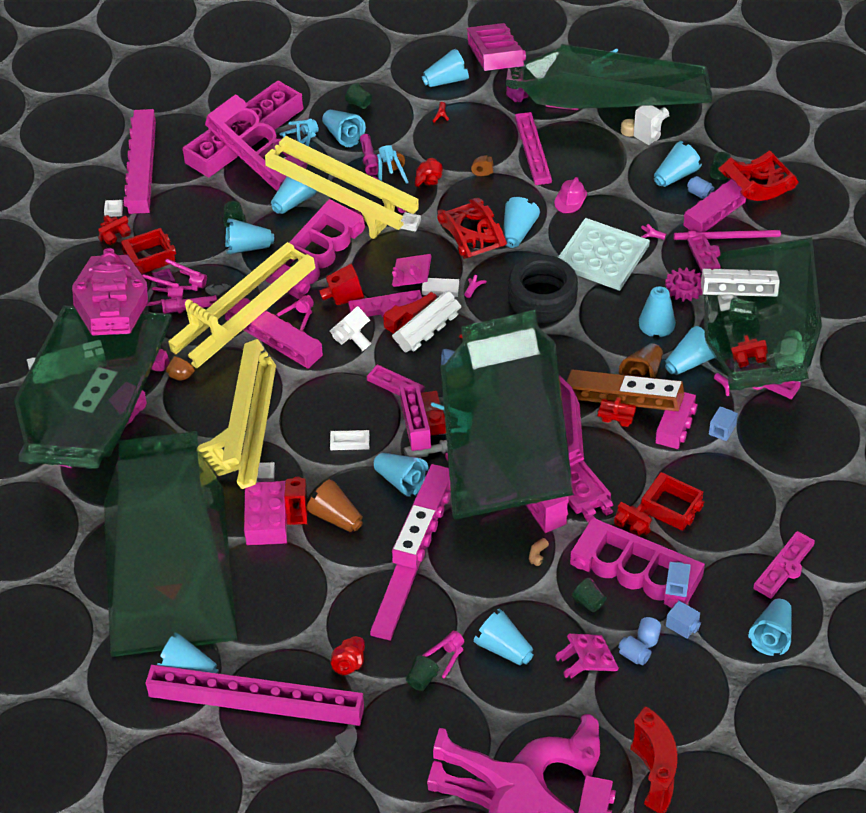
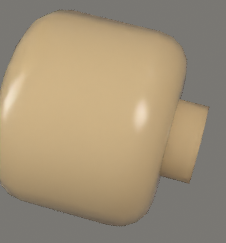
[621,119,635,137]

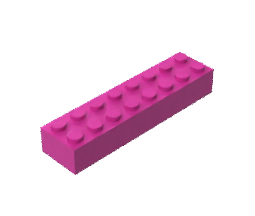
[183,81,303,178]

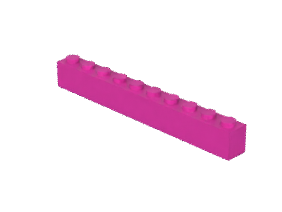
[146,665,364,726]

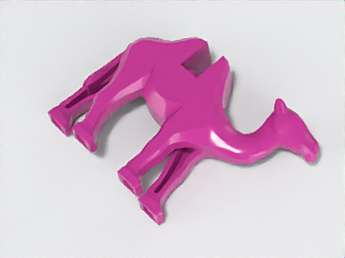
[428,713,600,813]

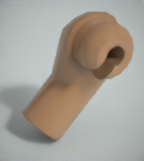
[528,538,549,566]

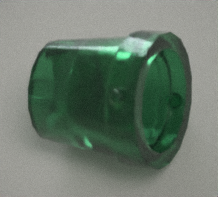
[345,82,372,109]
[709,152,731,180]
[222,201,247,227]
[729,297,756,321]
[572,578,606,612]
[406,655,440,691]

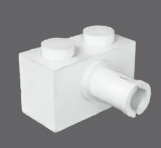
[634,102,669,145]
[330,306,371,351]

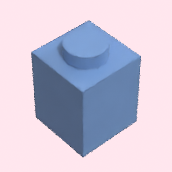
[709,407,738,441]
[665,562,691,597]
[666,601,701,639]

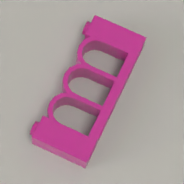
[467,23,526,71]
[205,94,308,191]
[266,199,365,299]
[570,517,705,608]

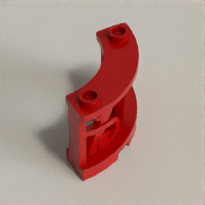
[718,150,799,201]
[437,198,507,259]
[630,707,677,813]

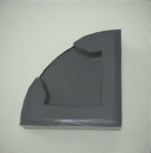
[205,284,231,300]
[335,726,357,756]

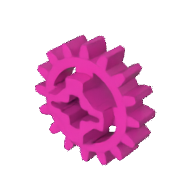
[665,268,703,302]

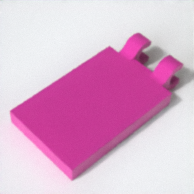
[551,460,613,523]

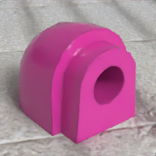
[142,349,170,372]

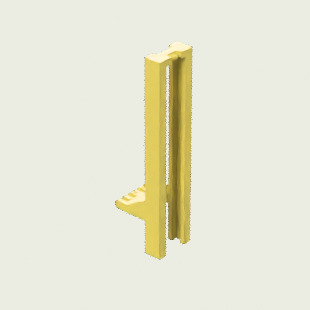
[265,136,419,239]
[168,242,315,368]
[197,339,276,489]

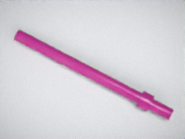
[674,230,781,240]

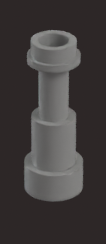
[404,440,449,458]

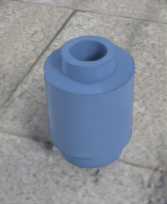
[687,176,714,199]
[618,636,652,665]

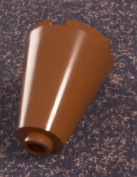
[619,344,663,378]
[306,479,363,532]

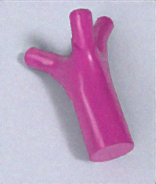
[641,224,667,240]
[464,275,486,298]
[714,373,738,396]

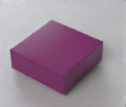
[152,268,175,288]

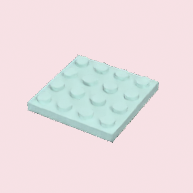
[558,218,650,291]

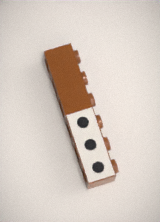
[567,370,684,411]

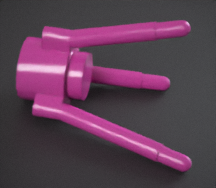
[165,259,207,291]
[142,274,184,306]
[277,295,314,331]
[422,631,464,678]

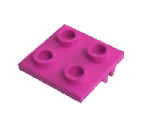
[392,254,431,287]
[555,634,619,678]

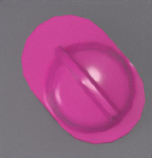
[554,177,587,213]

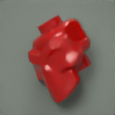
[415,158,443,187]
[331,636,365,675]

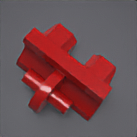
[98,215,131,246]
[731,335,768,368]
[597,397,636,427]
[614,502,652,536]

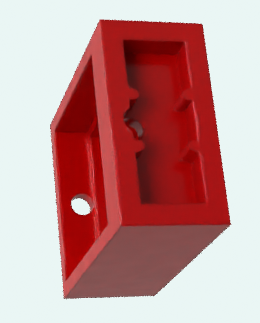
[121,228,177,274]
[641,472,704,531]

